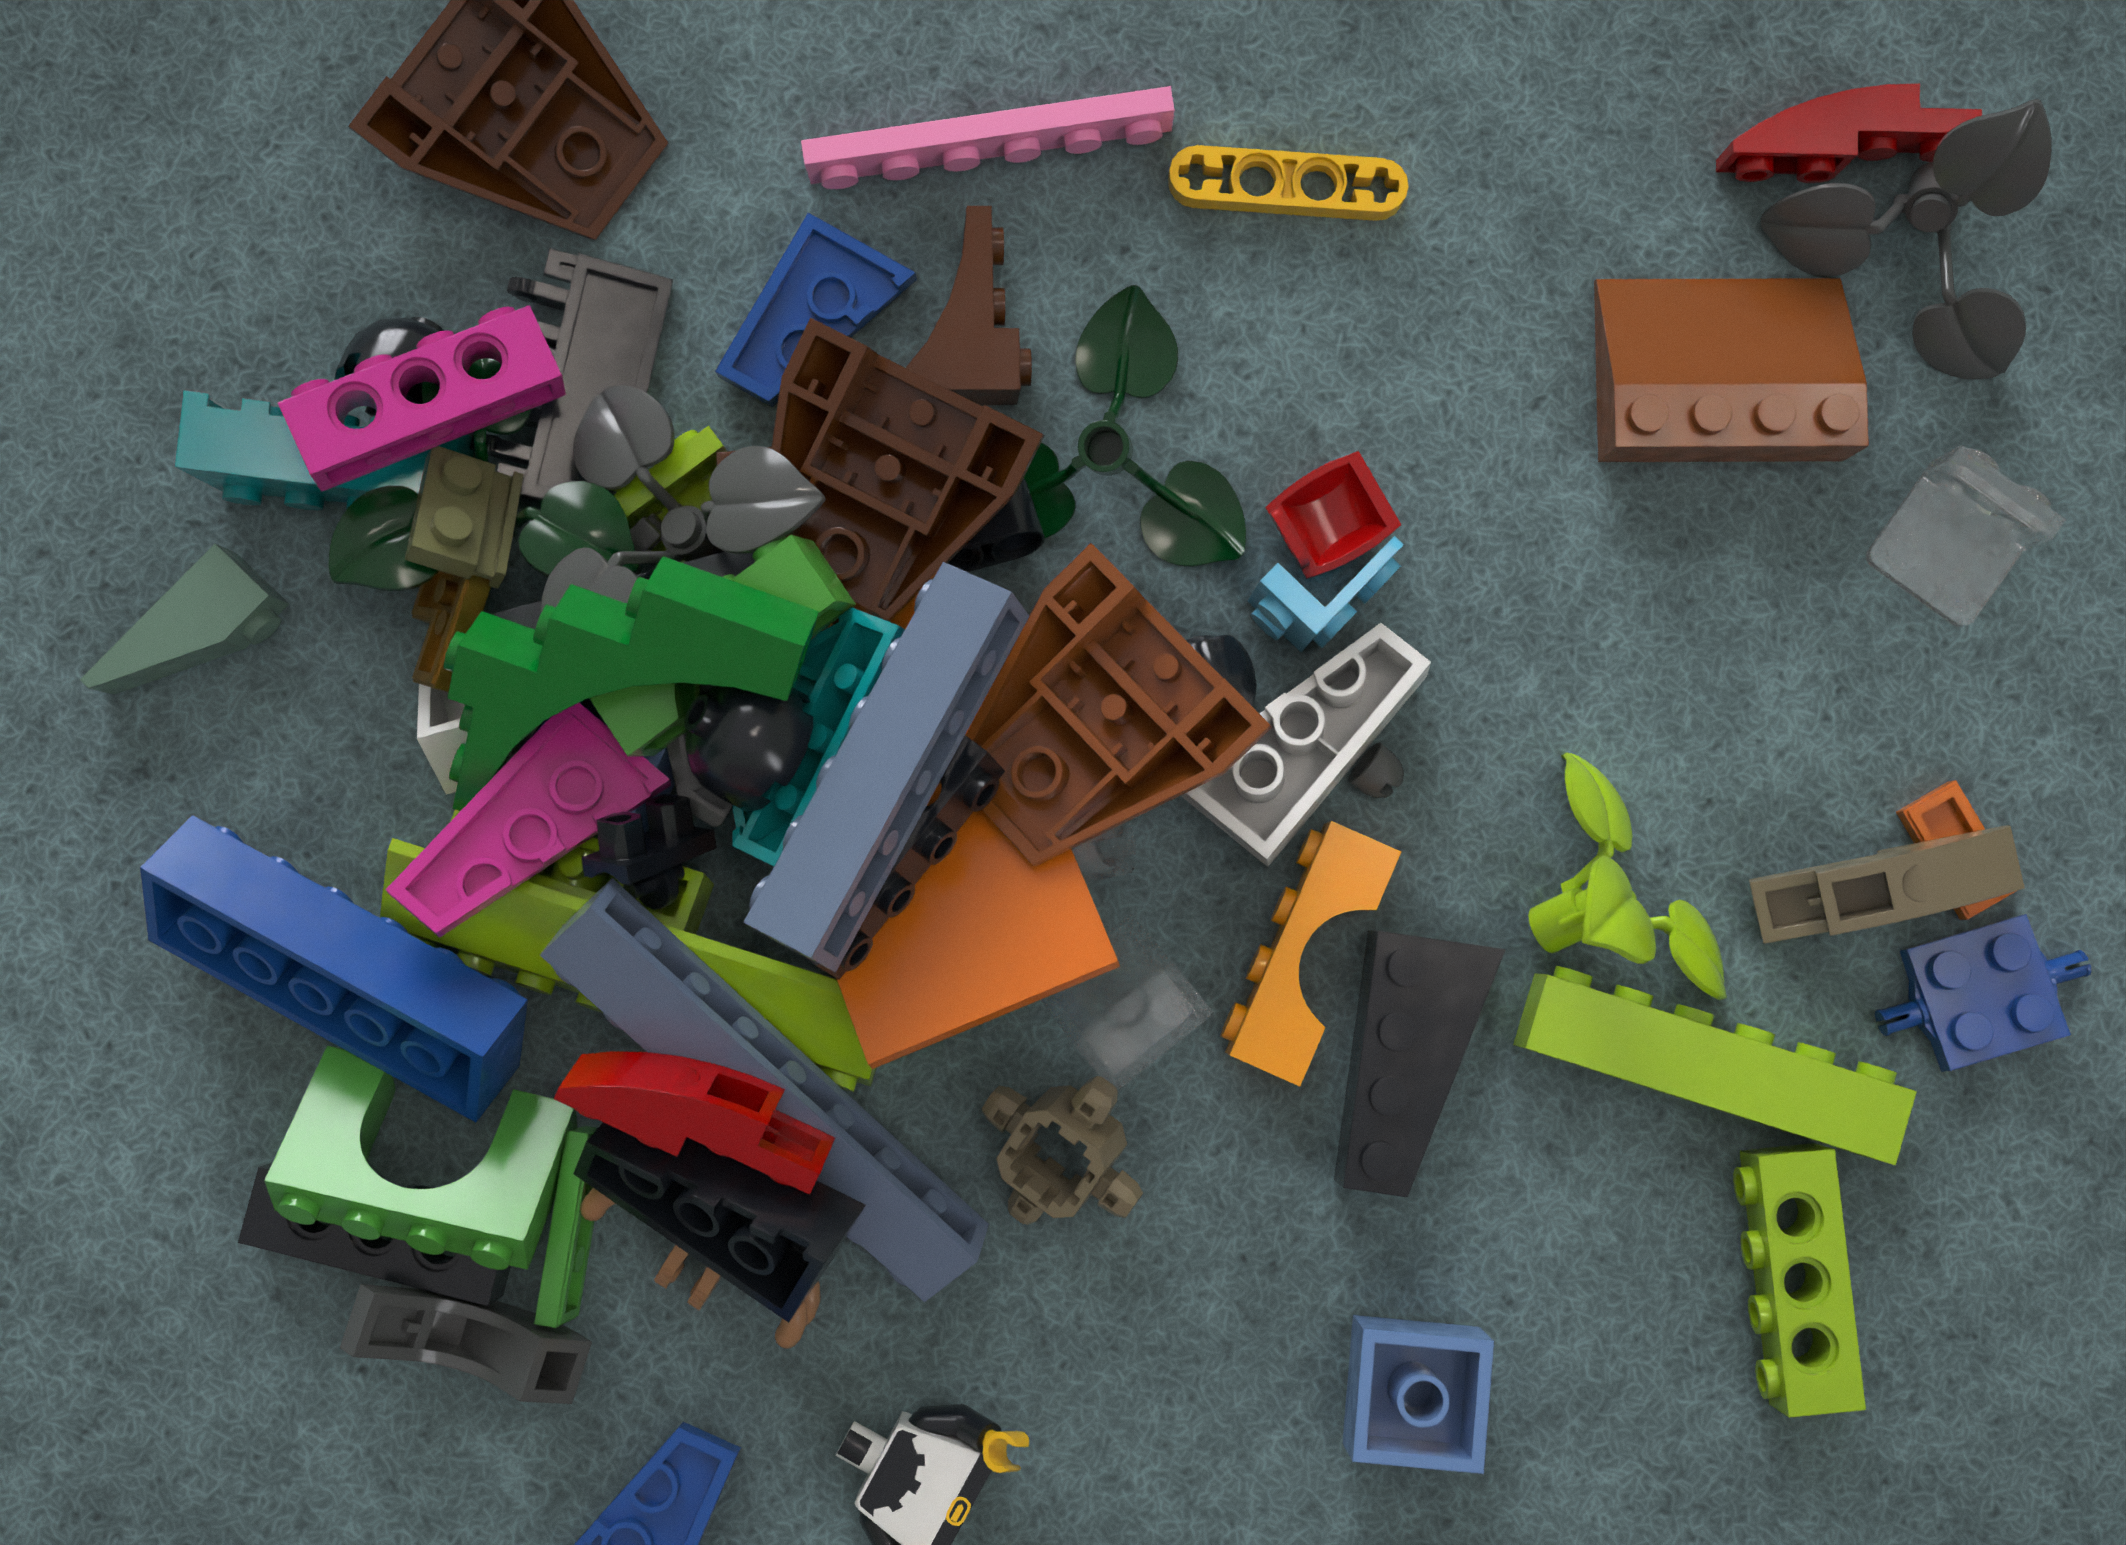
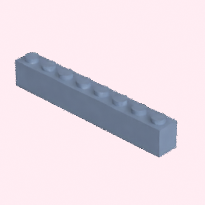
[540,878,989,1302]

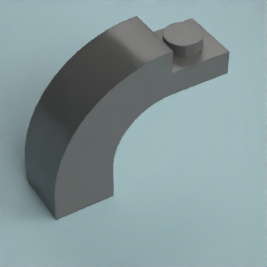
[340,1284,592,1404]

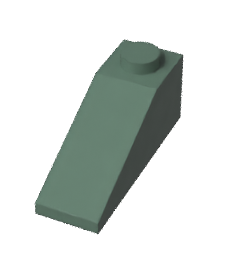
[80,543,289,695]

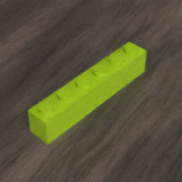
[1513,966,1917,1166]

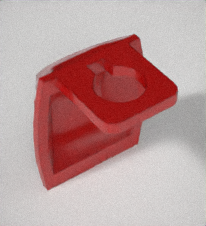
[1265,451,1401,579]

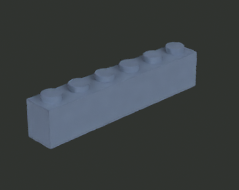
[743,562,1030,973]

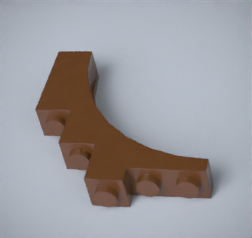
[716,206,1032,466]

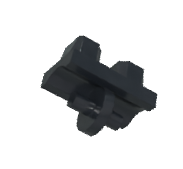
[581,794,717,910]

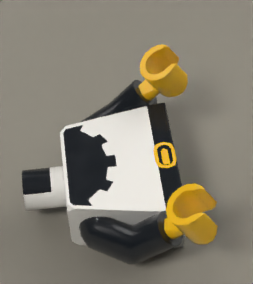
[835,1404,1029,1545]

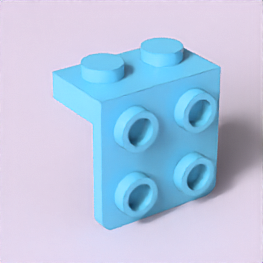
[1248,536,1404,652]

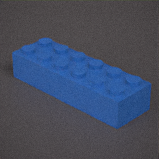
[140,815,528,1123]

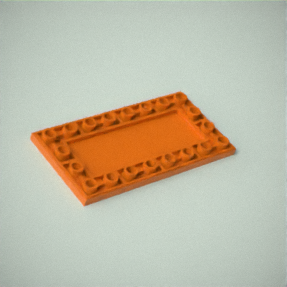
[811,594,1120,1069]

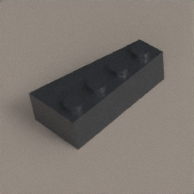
[1334,931,1506,1197]
[573,1122,866,1323]

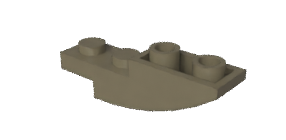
[1749,825,2025,944]

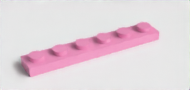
[801,86,1175,189]

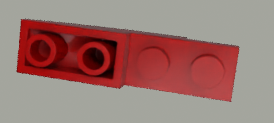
[1716,83,1982,183]
[554,1051,835,1195]

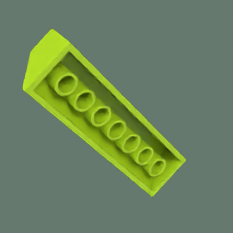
[380,838,877,1092]

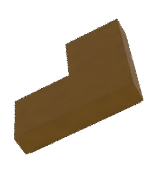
[411,571,491,692]

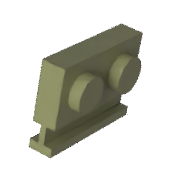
[405,446,524,588]

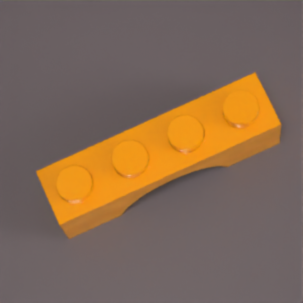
[1220,821,1401,1087]

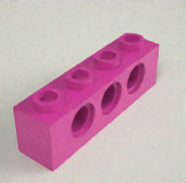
[277,305,566,492]

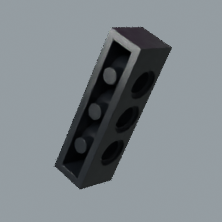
[806,735,1005,980]
[238,1162,511,1306]

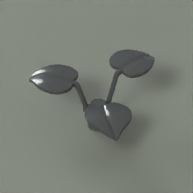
[1761,99,2052,380]
[541,385,826,612]

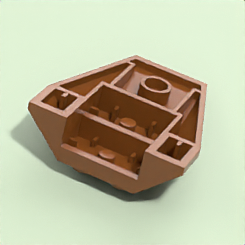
[966,543,1272,866]

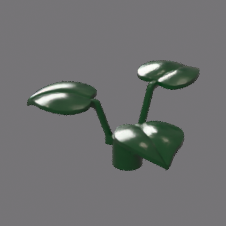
[1023,285,1246,566]
[329,358,639,591]

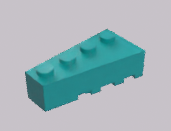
[175,390,474,511]

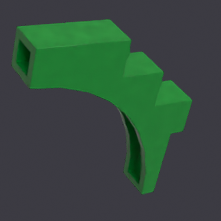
[444,556,820,811]

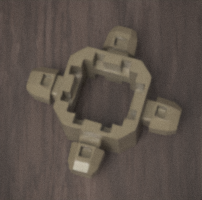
[981,1076,1143,1225]

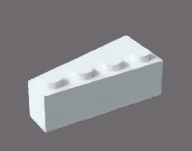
[1181,623,1431,867]

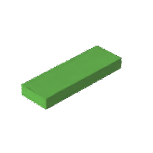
[534,1126,597,1328]

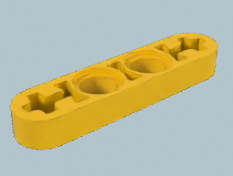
[1168,145,1409,221]

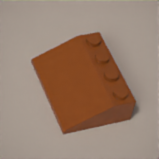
[1594,278,1869,462]

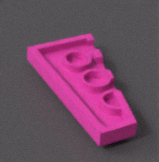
[385,703,671,938]

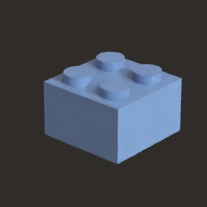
[1342,1315,1494,1474]

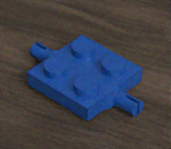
[1875,914,2091,1072]

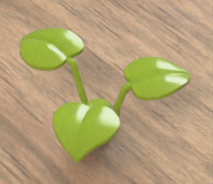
[1528,752,1727,1000]

